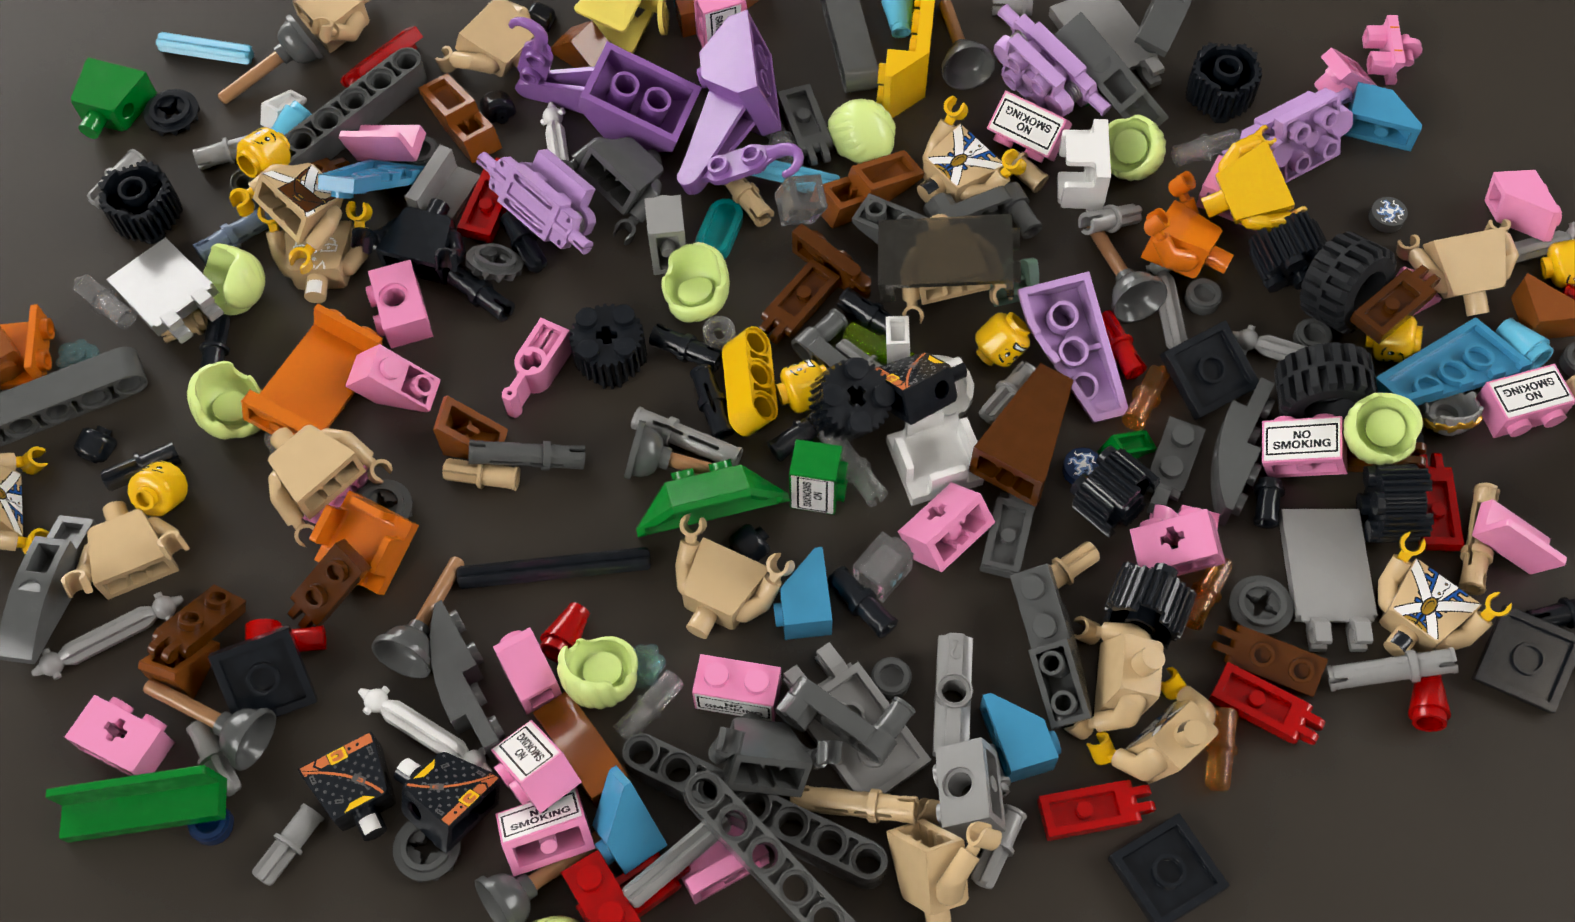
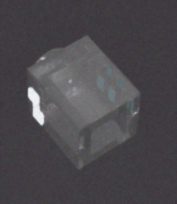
[774,174,828,226]
[853,531,914,603]

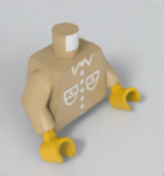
[257,201,373,303]

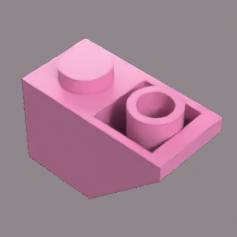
[1484,170,1562,242]
[345,344,441,413]
[493,627,562,715]

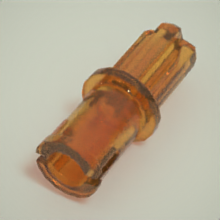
[1122,365,1169,431]
[1186,557,1233,631]
[1204,707,1239,792]

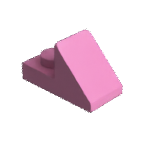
[1314,47,1377,94]

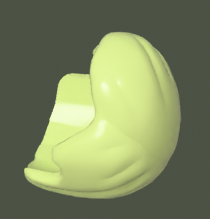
[827,99,896,164]
[1108,115,1166,181]
[662,242,730,323]
[203,243,265,315]
[187,361,262,440]
[1343,393,1423,465]
[557,636,638,709]

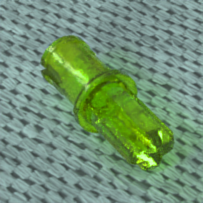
[842,322,914,364]

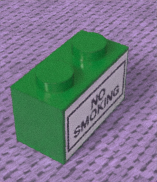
[789,439,849,515]

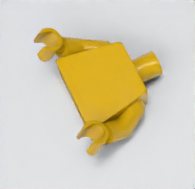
[1201,125,1307,232]

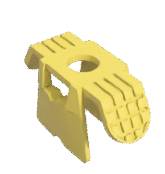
[574,0,669,53]

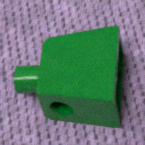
[71,57,157,139]

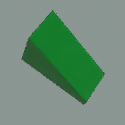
[1097,430,1157,459]

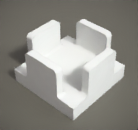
[1057,119,1111,212]
[886,408,984,506]

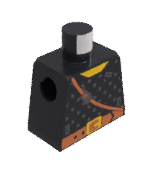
[875,352,967,425]
[298,731,396,841]
[394,752,501,854]

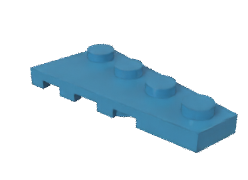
[318,159,425,199]
[1375,317,1533,406]

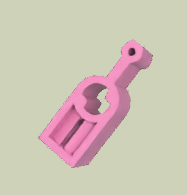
[502,318,572,419]

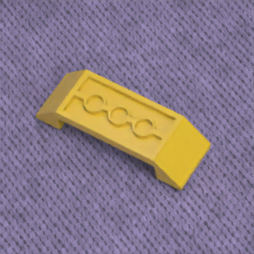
[876,0,935,118]

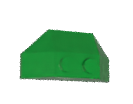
[636,459,790,537]

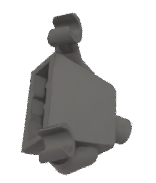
[562,137,664,245]
[708,713,843,797]

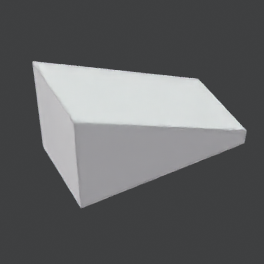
[260,89,307,128]
[886,316,910,364]

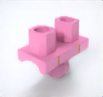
[1362,15,1423,85]

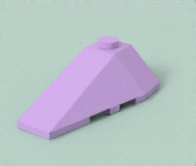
[1017,271,1130,423]

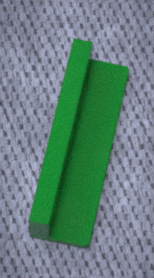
[45,765,227,843]

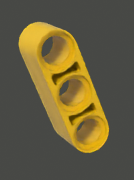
[722,326,778,437]

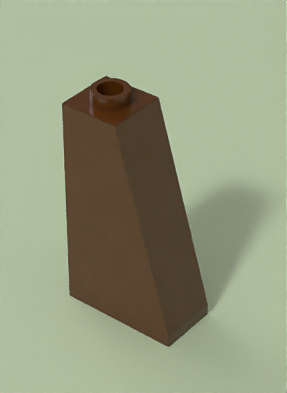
[969,363,1073,507]

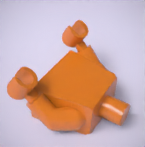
[1141,171,1234,278]

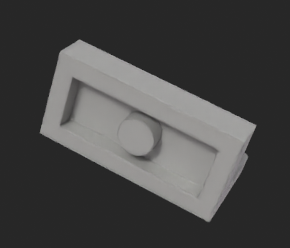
[405,145,480,222]

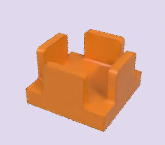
[309,490,419,595]

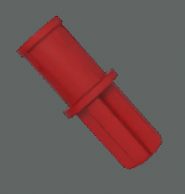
[1101,310,1147,380]

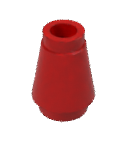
[539,602,590,663]
[1408,675,1451,732]

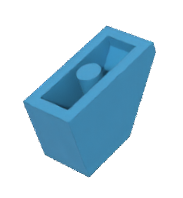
[1344,82,1422,152]
[773,547,833,640]
[979,693,1061,783]
[592,765,668,875]

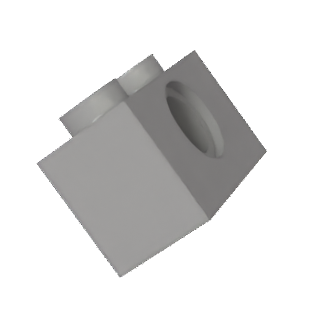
[644,195,686,275]
[932,737,1006,840]

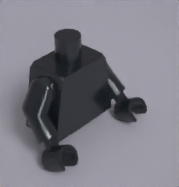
[351,198,466,285]

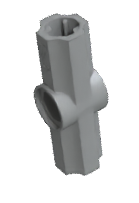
[932,633,973,757]

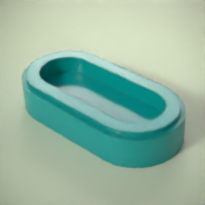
[695,199,743,259]

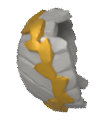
[1419,391,1484,436]

